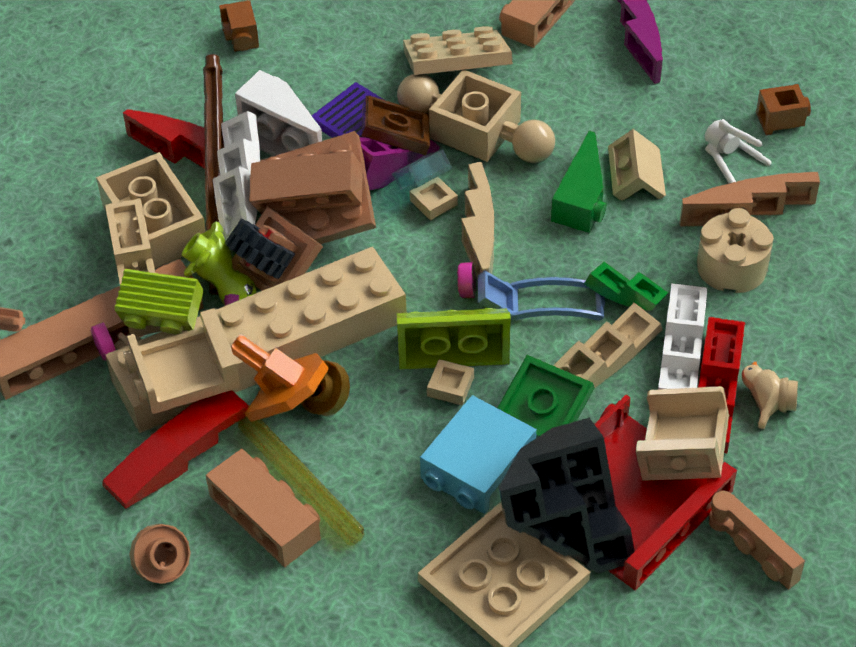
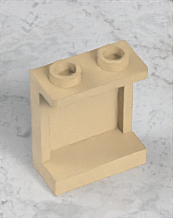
[123,308,241,415]
[636,386,729,480]

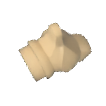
[742,361,798,429]

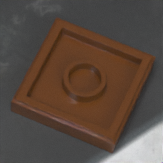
[361,95,430,156]

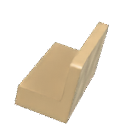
[608,129,666,200]

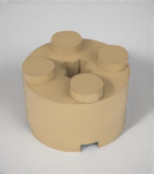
[697,208,774,293]

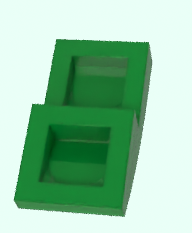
[584,262,668,311]

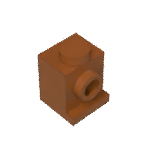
[219,0,259,52]
[756,84,811,135]

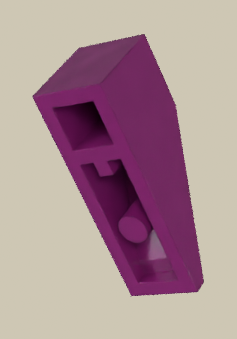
[360,137,440,190]

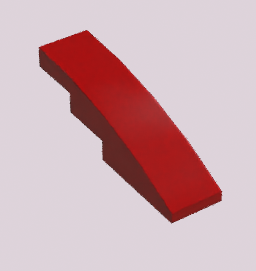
[123,109,205,169]
[698,317,745,454]
[102,390,249,509]

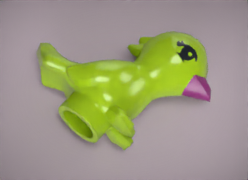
[182,221,257,306]

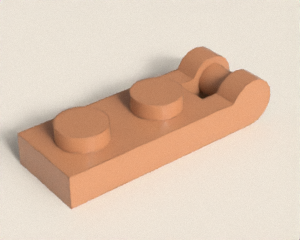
[708,491,805,590]

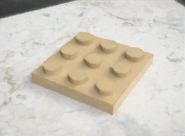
[403,26,513,75]
[418,502,590,647]

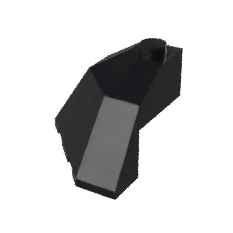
[498,417,635,573]

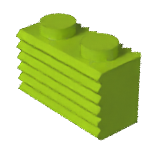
[115,269,203,335]

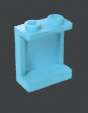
[420,395,537,514]

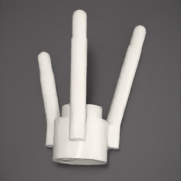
[705,119,771,184]

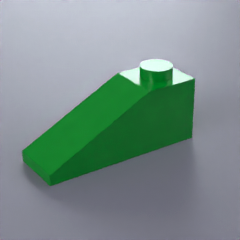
[551,131,607,233]

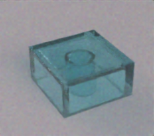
[392,149,452,192]

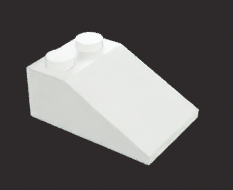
[235,70,322,156]

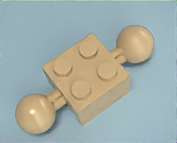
[397,70,555,163]

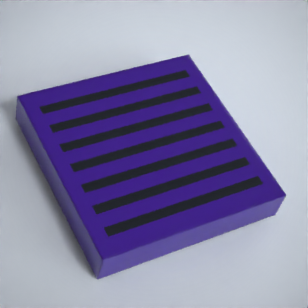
[311,82,386,138]

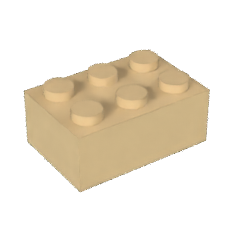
[96,152,206,268]

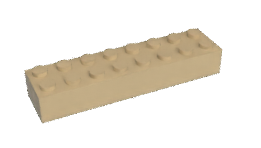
[105,246,407,433]

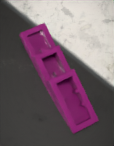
[617,0,663,84]

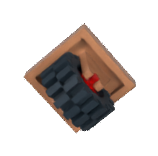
[225,206,323,291]

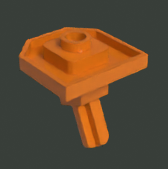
[231,335,329,422]

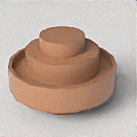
[129,524,191,584]

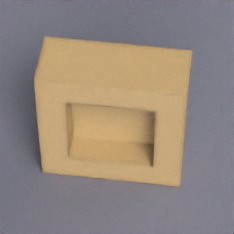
[409,176,458,220]
[427,359,474,405]

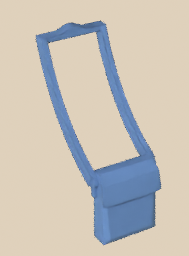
[478,270,605,321]

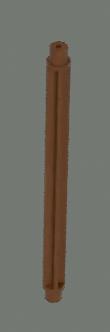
[203,54,224,295]

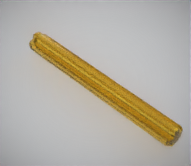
[238,416,365,546]

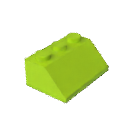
[397,308,511,370]

